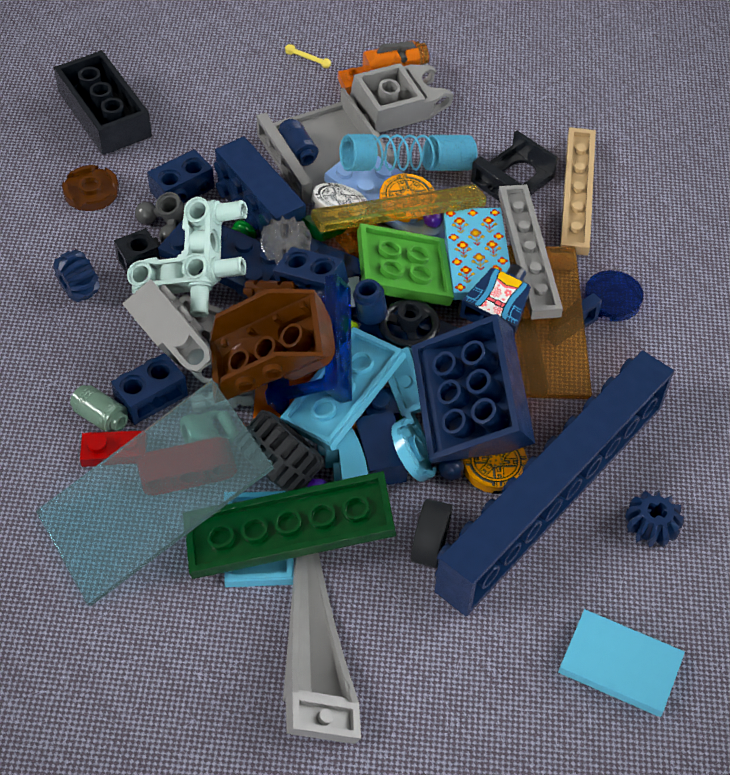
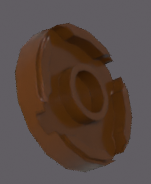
[62,165,119,211]

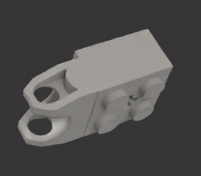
[350,63,454,133]
[122,279,213,386]

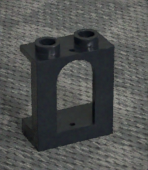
[471,130,558,202]

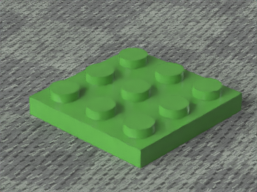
[357,223,454,306]

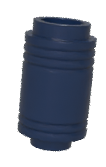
[278,119,319,166]

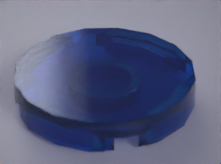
[584,270,644,321]

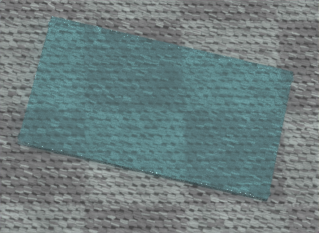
[36,379,274,606]

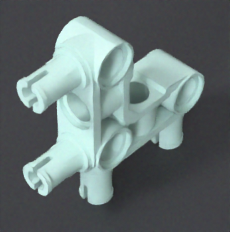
[127,197,248,321]

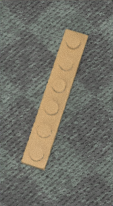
[559,127,596,256]

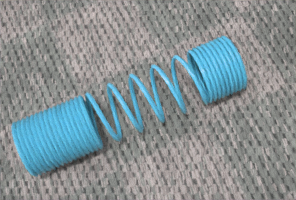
[339,134,478,171]

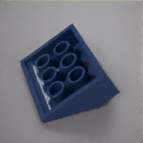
[411,314,535,463]

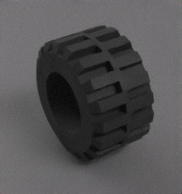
[235,410,325,492]

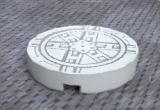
[311,183,369,222]

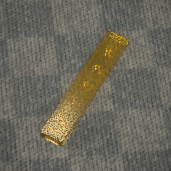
[311,184,486,232]

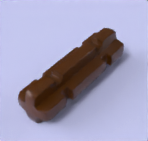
[243,280,299,298]

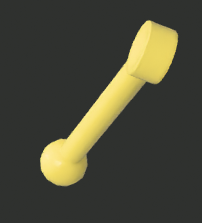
[285,44,331,68]

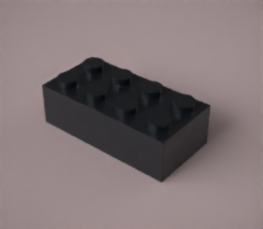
[53,50,152,155]

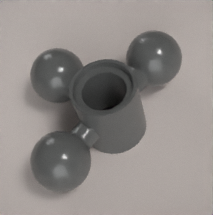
[135,192,208,243]

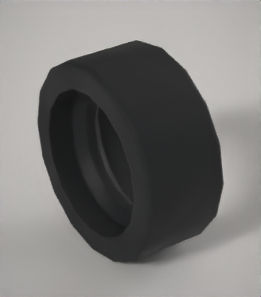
[411,499,452,568]

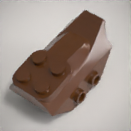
[209,289,335,405]

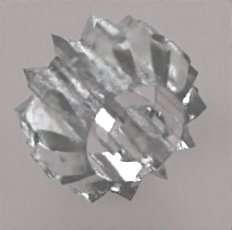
[260,216,311,264]

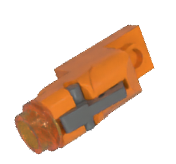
[338,40,429,95]

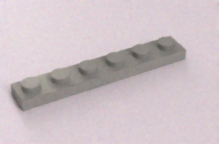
[498,185,563,319]

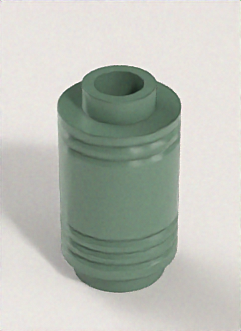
[70,385,128,432]

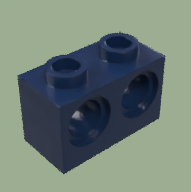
[147,149,215,203]
[273,247,349,306]
[111,353,188,425]

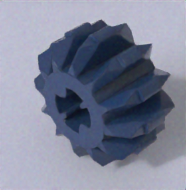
[53,249,100,303]
[625,490,684,548]

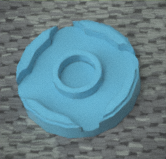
[391,418,436,482]

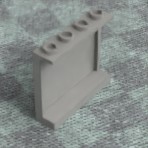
[256,88,394,204]

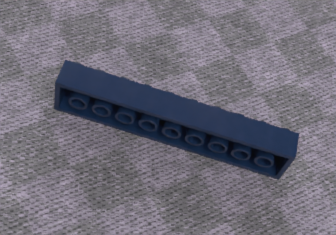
[434,350,675,617]

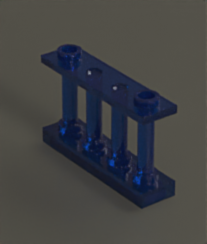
[265,274,352,415]

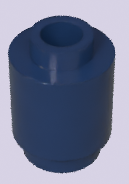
[353,279,388,325]

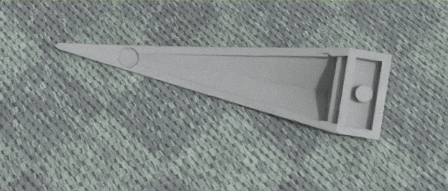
[283,553,361,744]

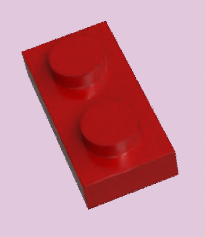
[80,430,148,467]

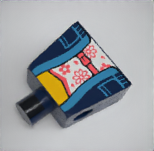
[460,264,531,337]

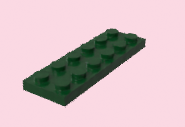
[184,471,397,579]

